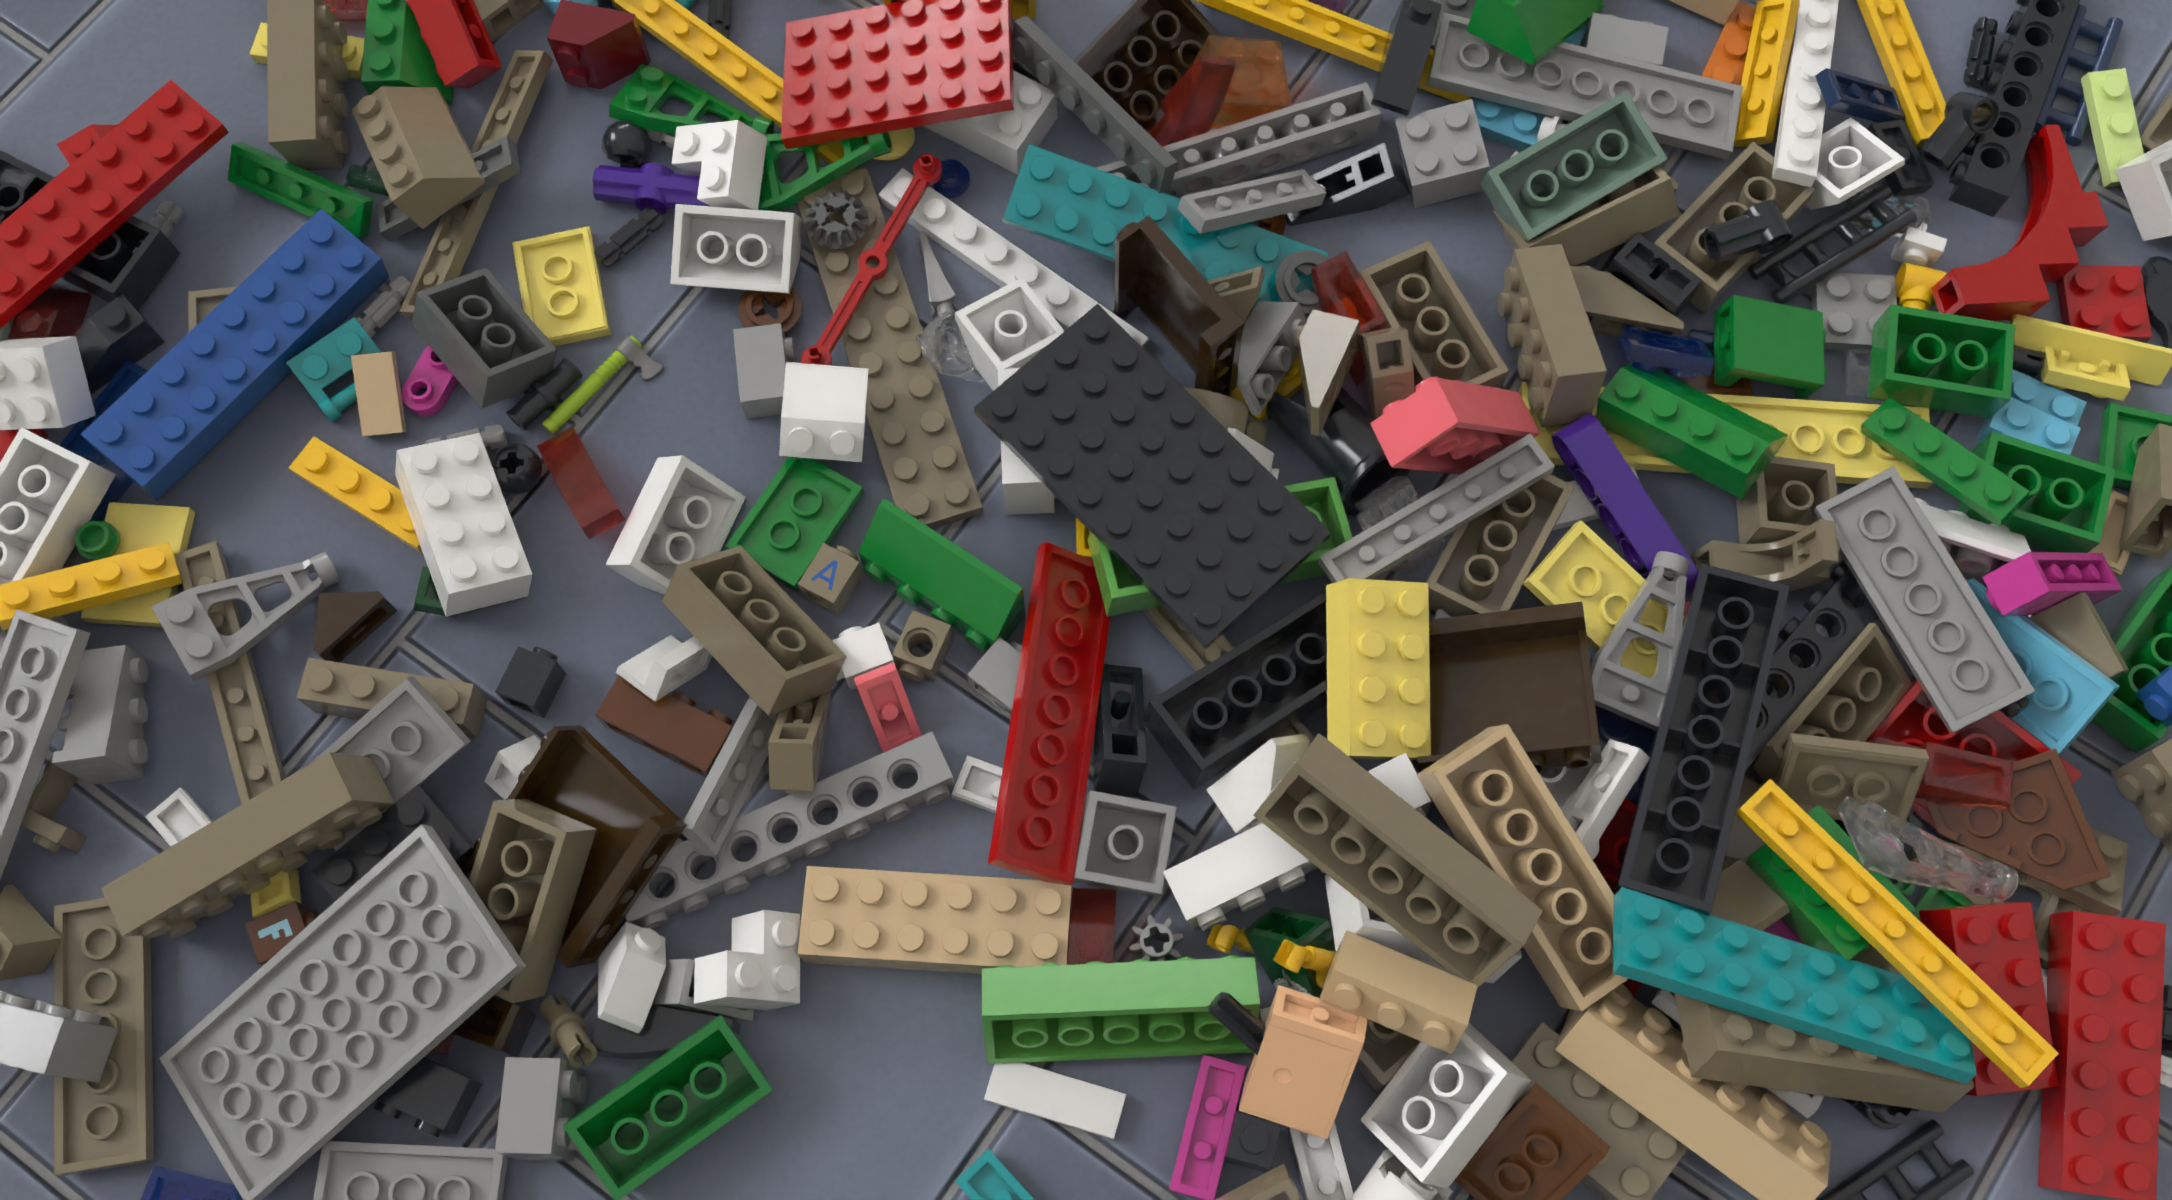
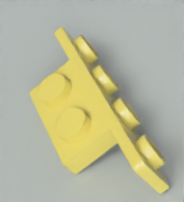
[2009,314,2172,401]

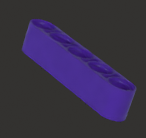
[1551,413,1699,592]

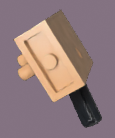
[1208,985,1368,1139]

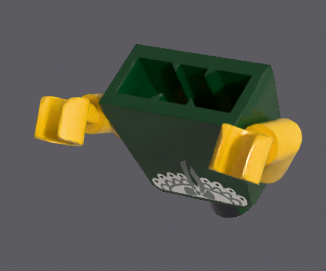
[1206,907,1336,998]

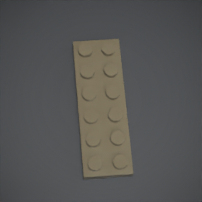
[54,898,154,1176]

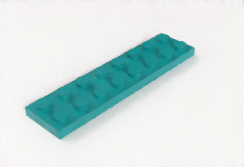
[1002,144,1328,318]
[1613,887,1976,1084]

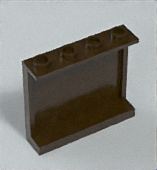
[1114,215,1244,397]
[1417,602,1602,773]
[465,725,687,968]

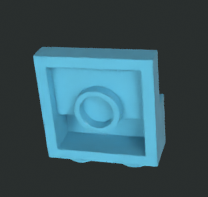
[1976,369,2087,455]

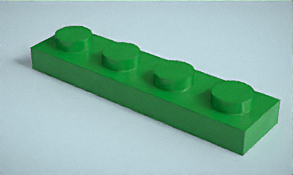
[227,142,374,239]
[1861,397,2030,527]

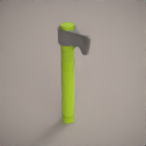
[542,336,663,435]

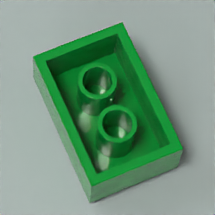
[1868,304,2015,419]
[1958,431,2116,553]
[1746,805,1916,961]

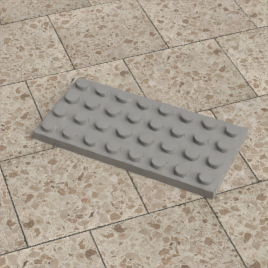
[159,824,526,1200]

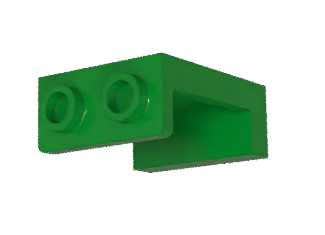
[1714,295,1827,400]

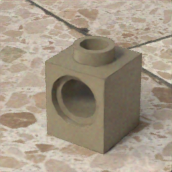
[892,610,954,682]

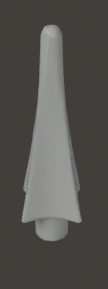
[918,231,959,324]

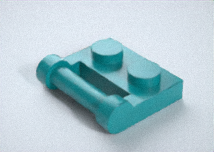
[286,317,400,422]

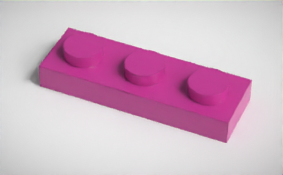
[1169,1055,1247,1200]

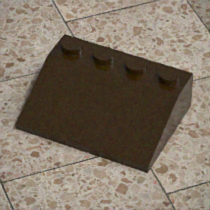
[1074,0,1240,144]

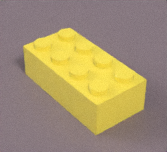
[1326,578,1431,761]

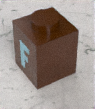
[245,901,319,965]

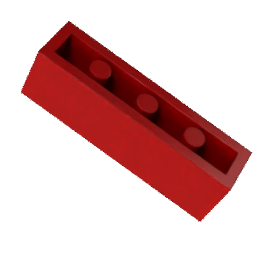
[406,0,503,89]

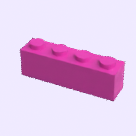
[1982,552,2122,616]

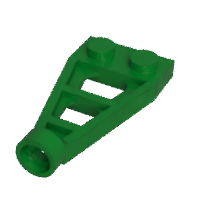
[609,64,775,135]
[758,132,893,212]

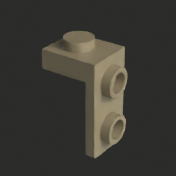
[20,747,87,853]

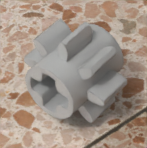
[1129,915,1183,961]

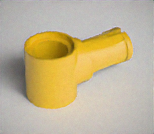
[1895,262,1946,310]

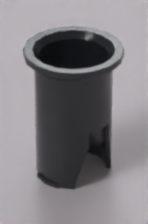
[1266,387,1411,515]

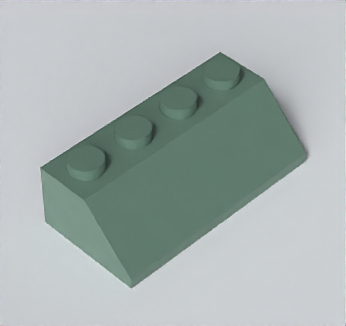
[1480,91,1668,242]

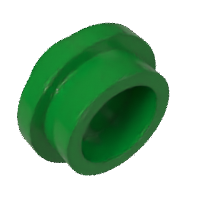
[75,521,120,561]

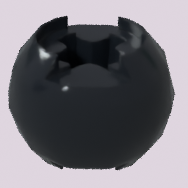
[602,120,652,168]
[490,443,542,495]

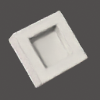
[1890,226,1947,268]

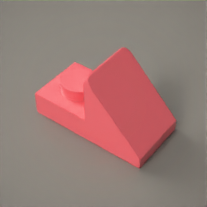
[853,663,922,753]

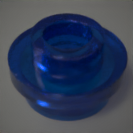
[932,159,970,198]

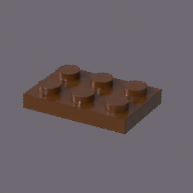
[1455,1083,1610,1200]

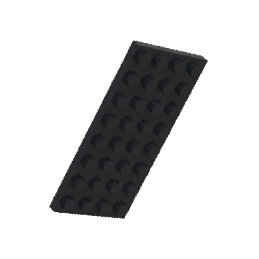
[974,304,1331,649]

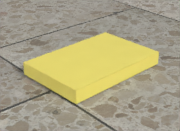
[512,226,611,347]
[81,502,195,628]

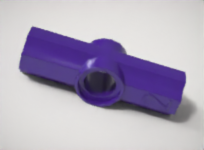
[592,163,711,215]

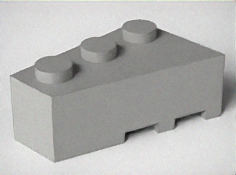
[51,645,149,785]

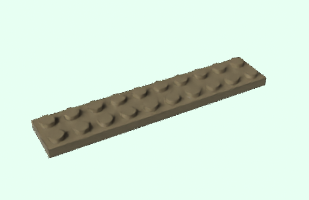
[797,167,983,529]

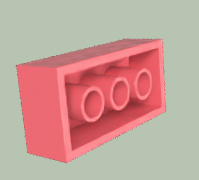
[1370,376,1540,475]

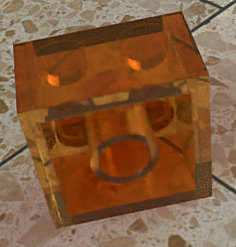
[1193,35,1292,129]

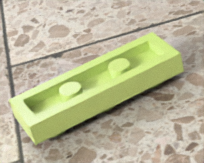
[2081,68,2144,188]

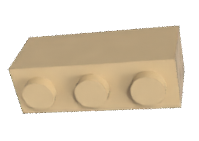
[1320,930,1478,1054]

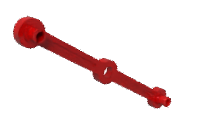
[801,154,943,366]

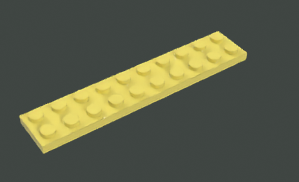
[1519,382,1934,489]

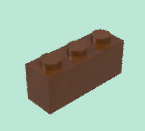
[595,675,733,778]

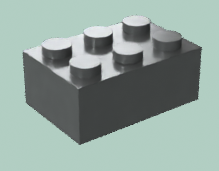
[412,267,557,409]

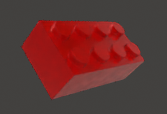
[1919,902,2059,1096]

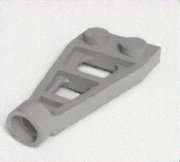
[1591,551,1690,731]
[151,552,340,681]

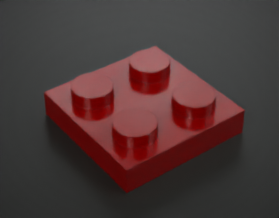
[2056,265,2152,343]

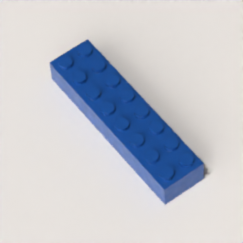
[81,209,389,501]

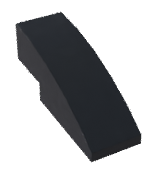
[591,1005,741,1059]

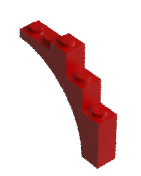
[1931,125,2109,321]

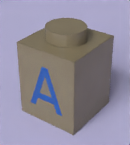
[798,543,864,617]

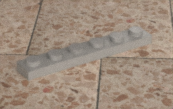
[1318,434,1555,583]

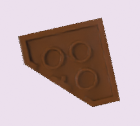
[1922,749,2111,891]

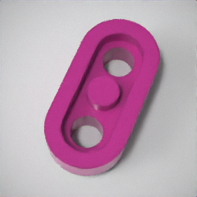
[402,346,458,417]

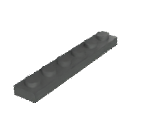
[1012,16,1178,194]

